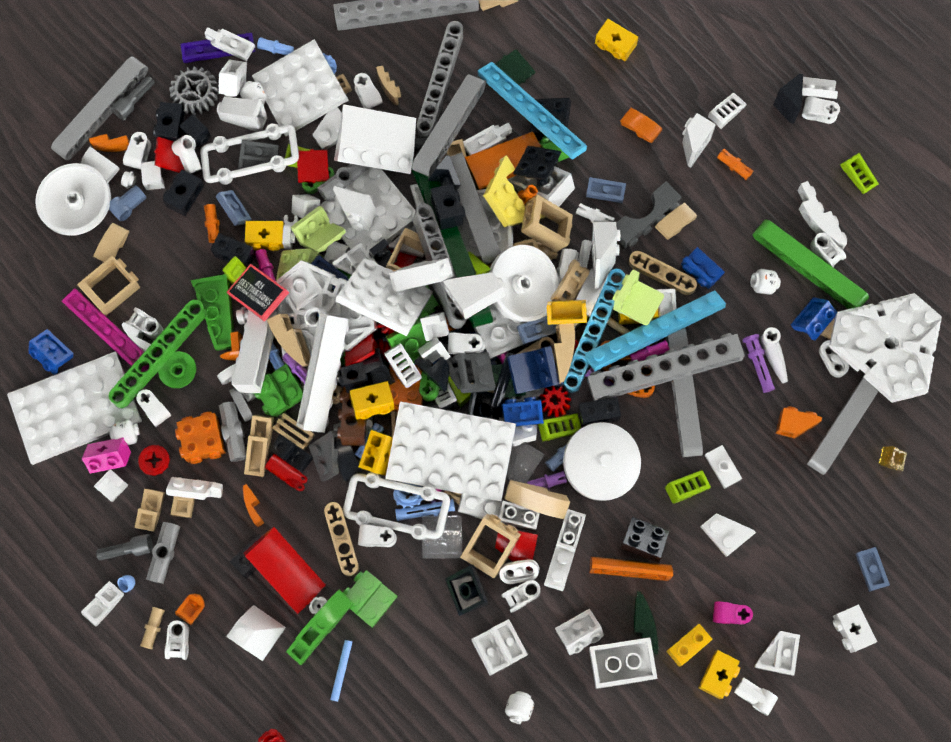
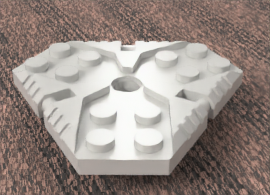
[275,260,377,371]
[829,293,942,403]

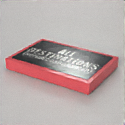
[226,264,289,322]

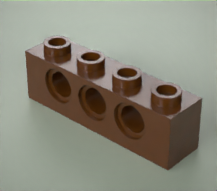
[337,373,369,446]

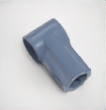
[109,185,147,221]

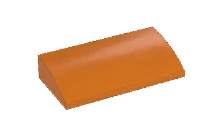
[464,132,541,190]
[589,557,673,581]

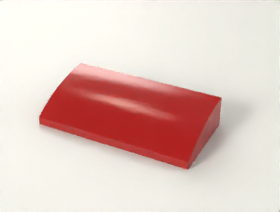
[243,526,326,614]

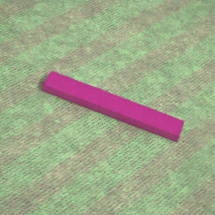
[62,288,150,372]

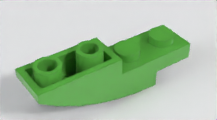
[286,589,354,665]

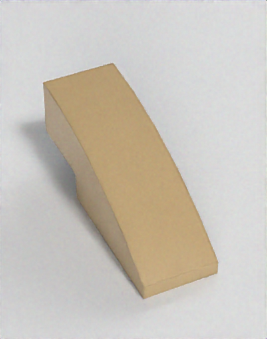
[267,314,311,366]
[551,323,575,384]
[244,414,274,477]
[504,480,570,519]

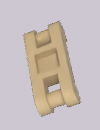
[550,259,590,301]

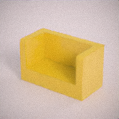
[547,300,587,325]

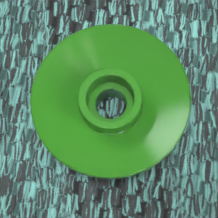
[158,351,197,388]

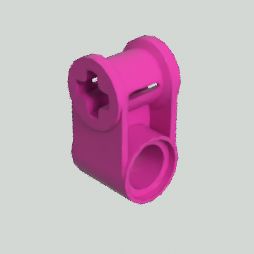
[713,601,753,625]

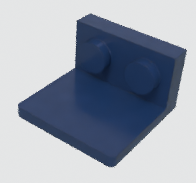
[507,346,560,394]

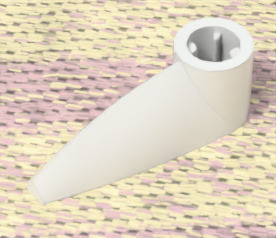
[760,327,788,384]

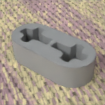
[229,387,253,422]

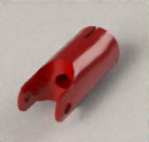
[265,454,308,491]

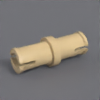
[140,607,165,649]

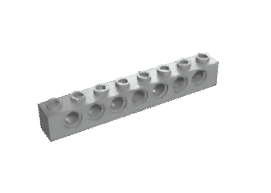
[333,0,479,31]
[587,333,745,401]

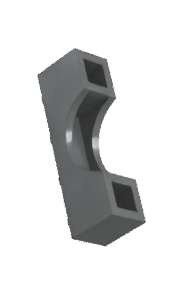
[616,181,681,250]

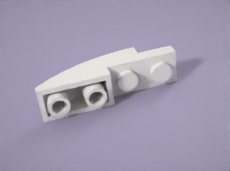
[797,181,847,250]
[458,492,540,530]
[544,509,586,591]

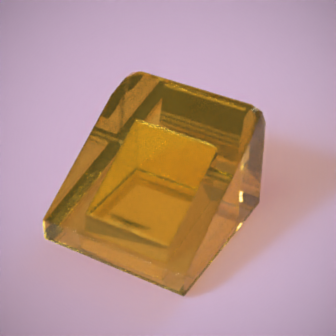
[879,446,907,471]

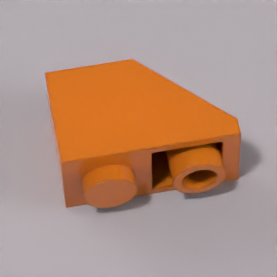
[776,406,822,438]

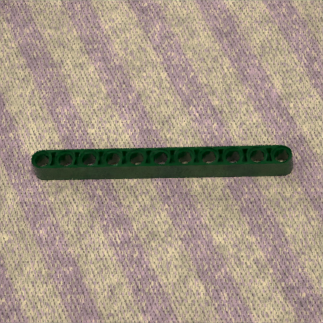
[411,158,493,328]

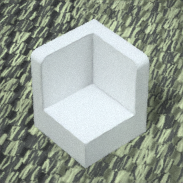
[141,161,165,190]
[291,194,320,218]
[420,312,449,341]
[417,337,451,363]
[94,469,128,502]

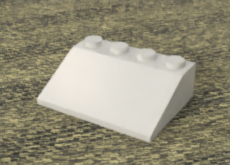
[334,104,416,174]

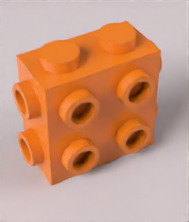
[389,365,423,412]
[175,412,226,464]

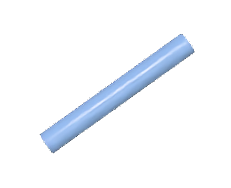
[330,640,352,702]

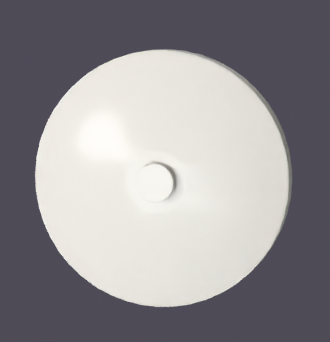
[36,163,111,235]
[489,245,559,322]
[563,422,641,501]

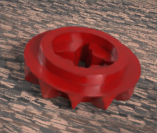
[138,445,170,476]

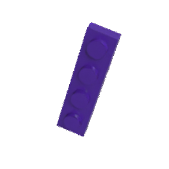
[181,33,255,63]

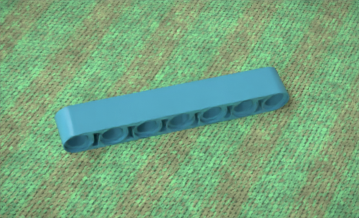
[563,269,625,393]

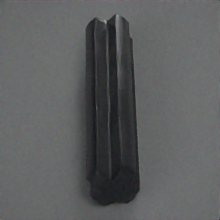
[490,353,514,409]

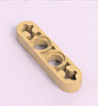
[629,251,697,295]
[324,502,359,577]

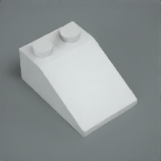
[508,166,575,207]
[592,222,620,288]
[589,638,658,689]

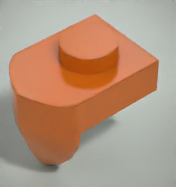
[220,331,243,361]
[175,594,205,625]

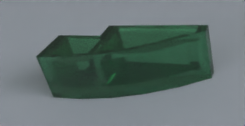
[633,591,658,656]

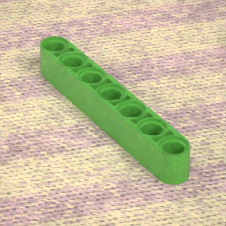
[753,219,869,309]
[109,300,206,408]

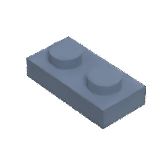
[586,177,626,203]
[216,190,251,226]
[517,316,557,345]
[856,547,890,592]

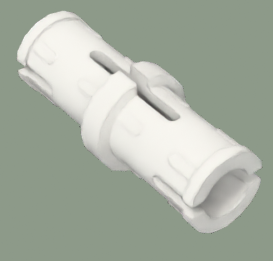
[576,203,615,223]

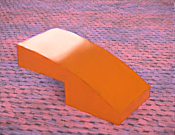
[620,108,662,143]
[89,134,130,152]
[243,484,264,527]

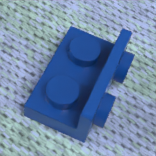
[681,247,725,290]
[791,297,837,340]
[29,329,74,375]
[500,397,544,426]

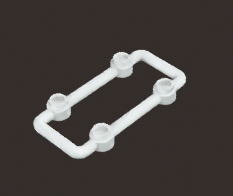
[200,123,299,185]
[343,472,450,540]

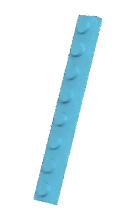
[478,62,587,159]
[585,290,726,371]

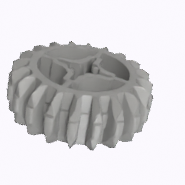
[169,66,219,115]

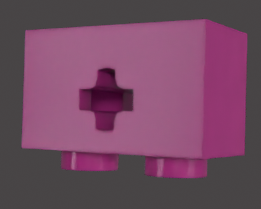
[82,437,131,474]

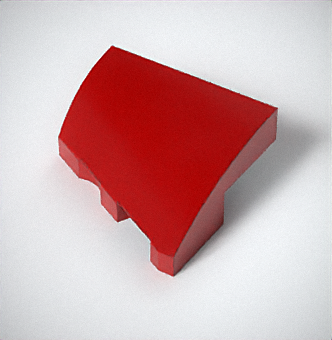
[495,531,538,571]

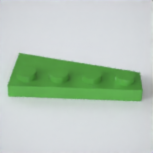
[191,274,234,351]

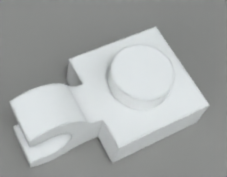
[282,215,299,250]

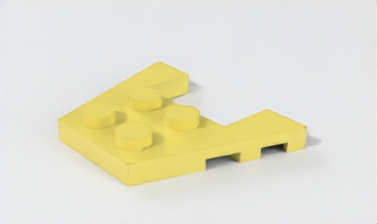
[483,155,545,227]

